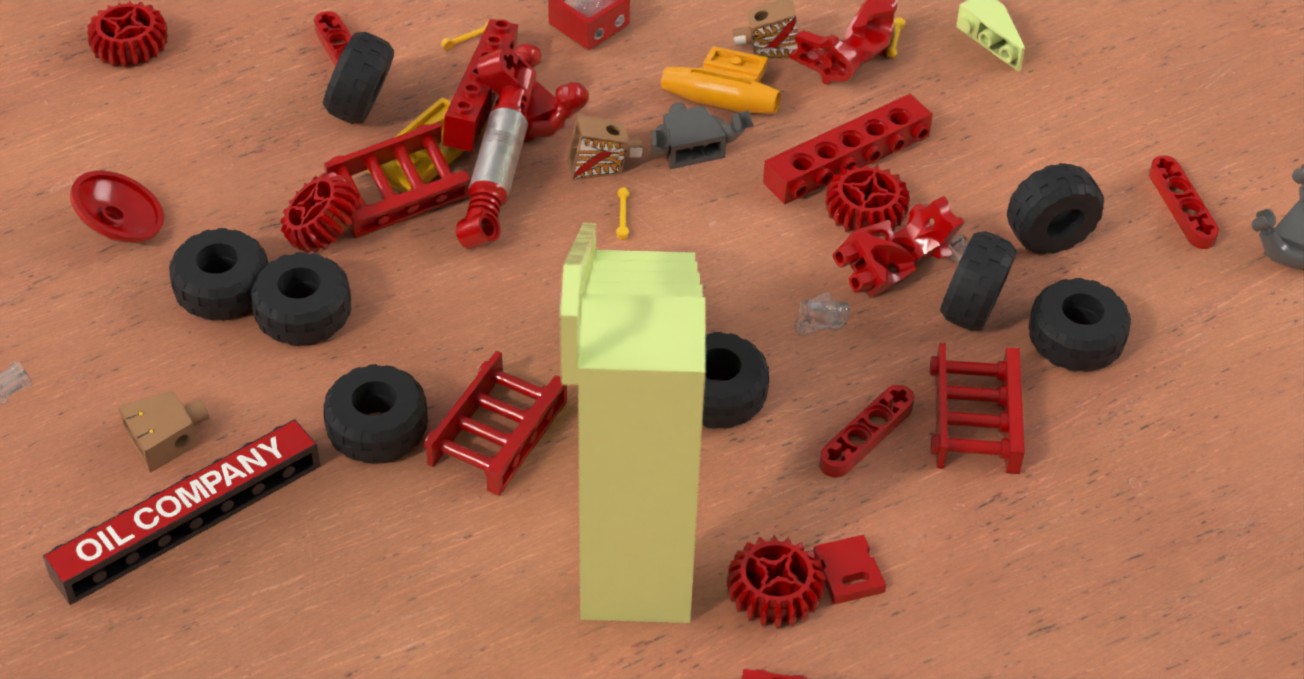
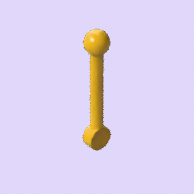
[886,18,905,58]
[441,22,488,51]
[616,187,630,240]

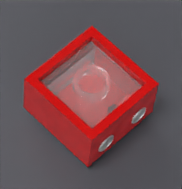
[548,0,630,51]

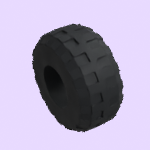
[323,31,395,124]
[1007,163,1105,254]
[169,228,268,321]
[940,231,1017,331]
[251,252,351,346]
[1028,278,1131,372]
[702,332,769,429]
[323,364,428,464]

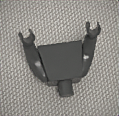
[651,102,754,170]
[1252,164,1304,270]

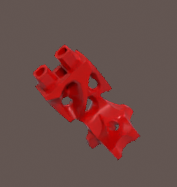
[790,0,898,85]
[832,196,965,298]

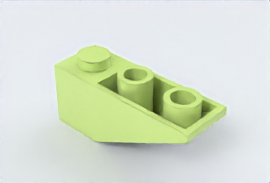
[956,0,1025,71]

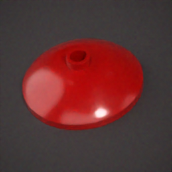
[70,170,164,243]

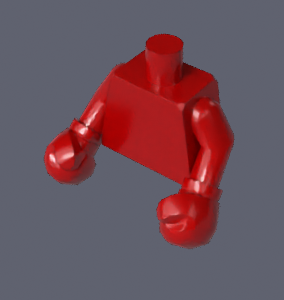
[496,44,589,142]

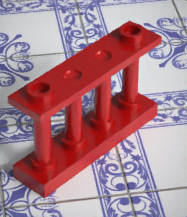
[324,121,471,239]
[929,343,1025,474]
[424,350,567,496]

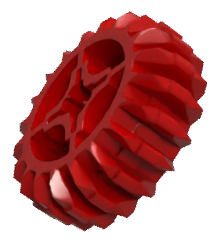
[87,1,168,68]
[825,163,910,236]
[280,172,360,253]
[726,535,825,629]

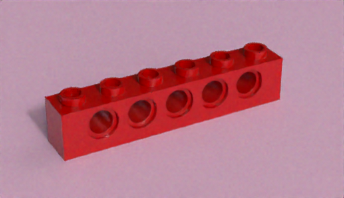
[442,18,519,152]
[763,93,933,205]

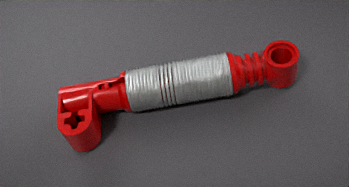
[456,47,536,249]

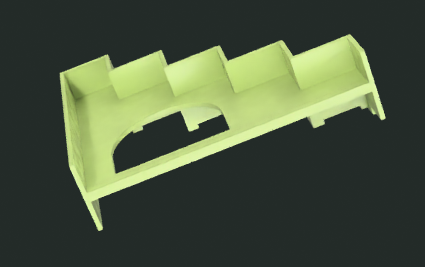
[560,223,705,623]

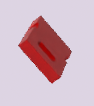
[813,534,886,605]

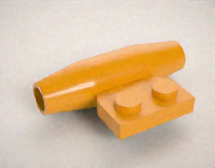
[661,46,781,114]

